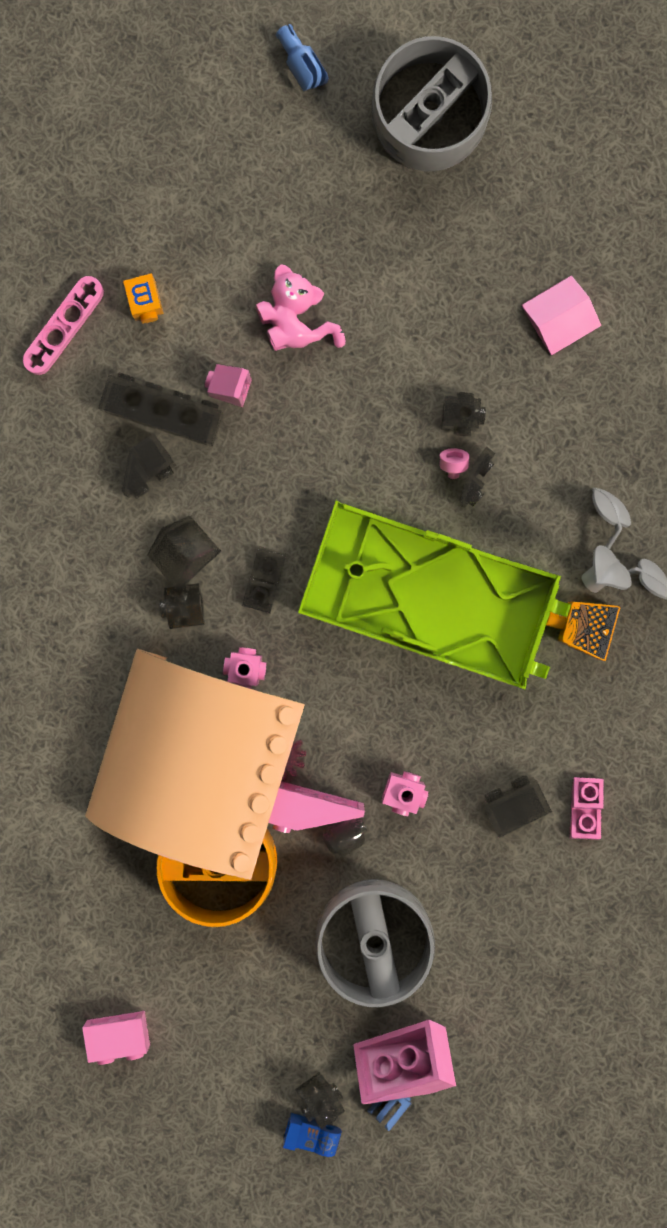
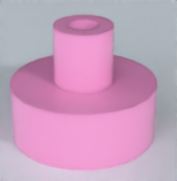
[440,448,469,479]

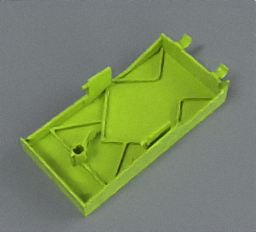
[298,501,571,689]

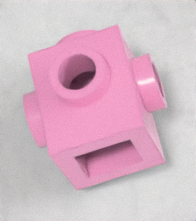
[223,647,267,689]
[381,771,428,816]

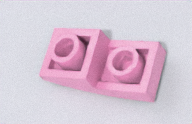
[570,777,603,840]

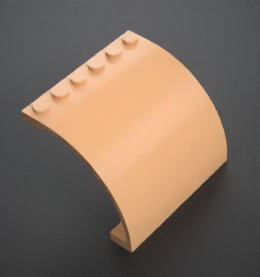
[85,649,305,880]

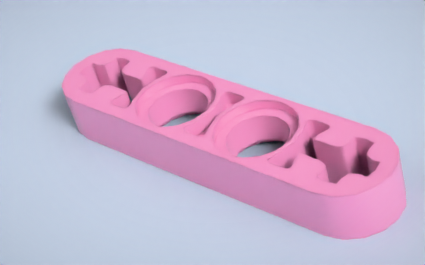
[23,276,104,375]

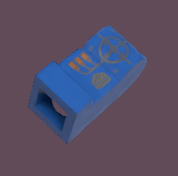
[283,1113,342,1157]

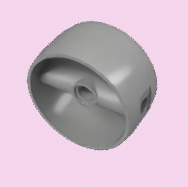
[371,36,492,172]
[315,879,435,1007]

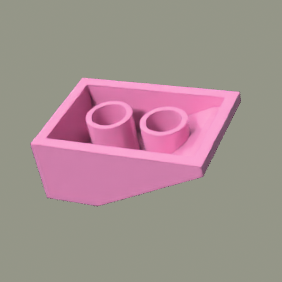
[269,781,365,833]
[353,1020,456,1104]

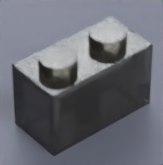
[481,775,552,838]

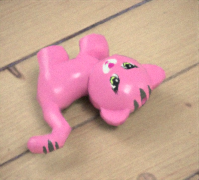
[256,265,345,351]

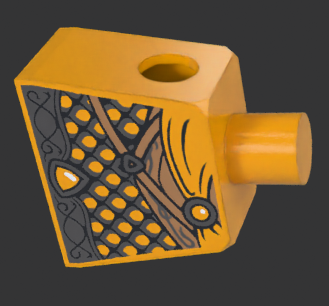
[546,602,620,661]

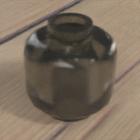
[322,818,367,856]

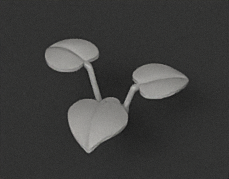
[581,488,667,600]

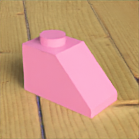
[205,364,252,408]

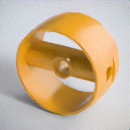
[156,829,277,927]

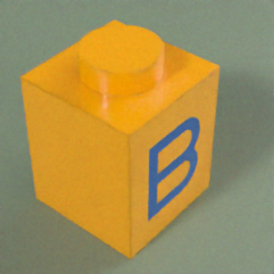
[123,273,164,323]

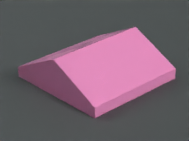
[521,276,601,355]

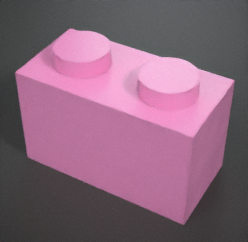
[83,1011,150,1065]

